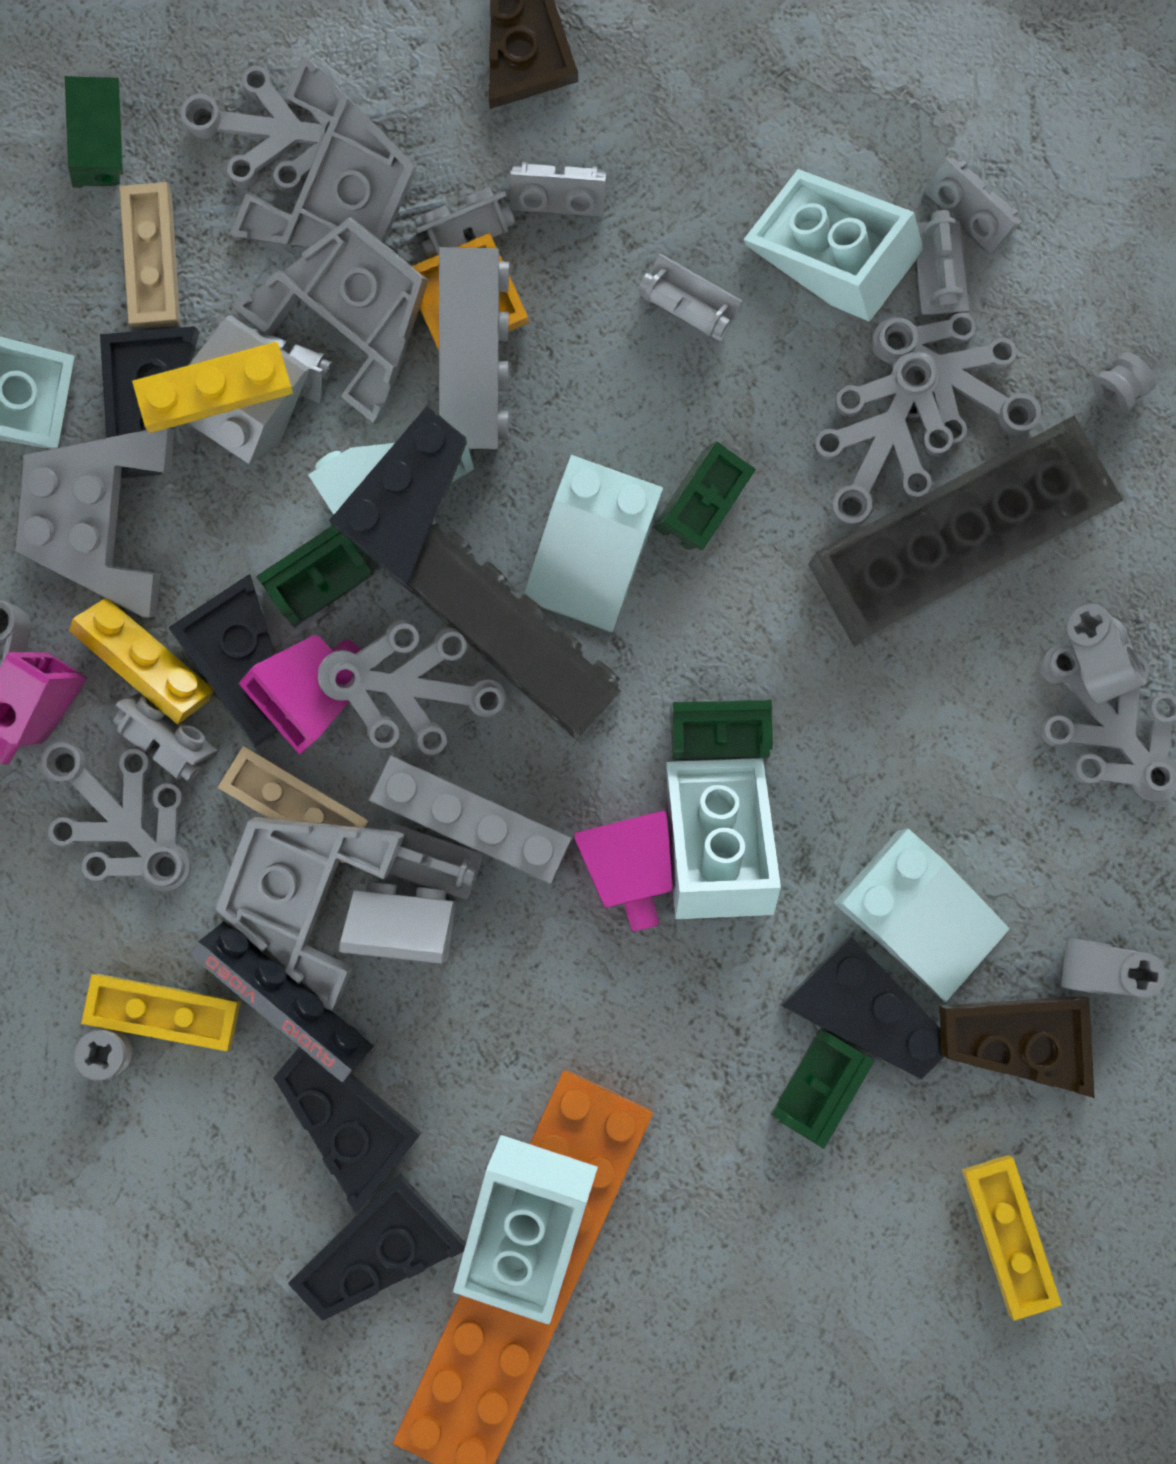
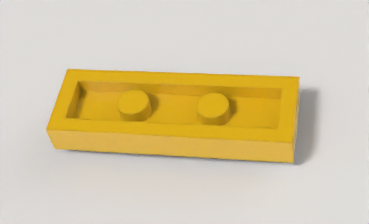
[132,341,294,434]
[69,598,214,725]
[81,974,241,1051]
[961,1154,1062,1321]

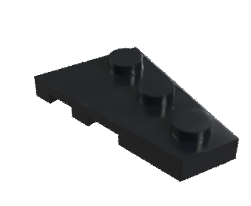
[100,326,200,478]
[329,406,467,588]
[169,574,279,747]
[780,937,944,1080]
[274,1047,422,1215]
[288,1173,466,1321]

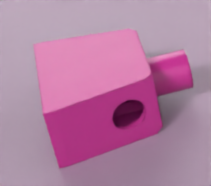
[238,635,361,755]
[0,652,88,765]
[574,810,673,932]

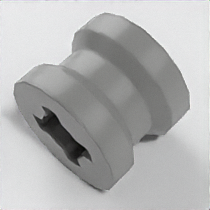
[1093,352,1156,414]
[74,1028,134,1080]

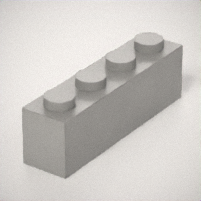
[439,247,509,450]
[369,755,572,884]

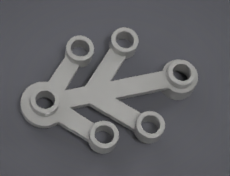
[181,66,330,195]
[872,312,1041,448]
[815,352,953,526]
[317,620,506,755]
[1039,644,1176,802]
[41,742,191,891]

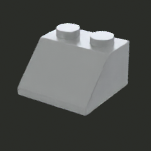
[188,315,310,464]
[339,882,457,964]

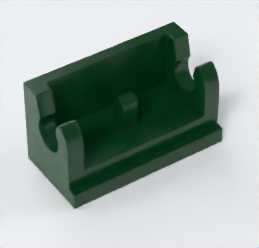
[64,76,123,188]
[653,441,756,550]
[256,526,374,628]
[671,700,773,760]
[770,1028,874,1149]

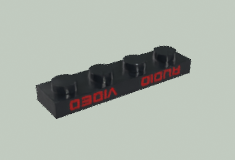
[189,921,374,1083]

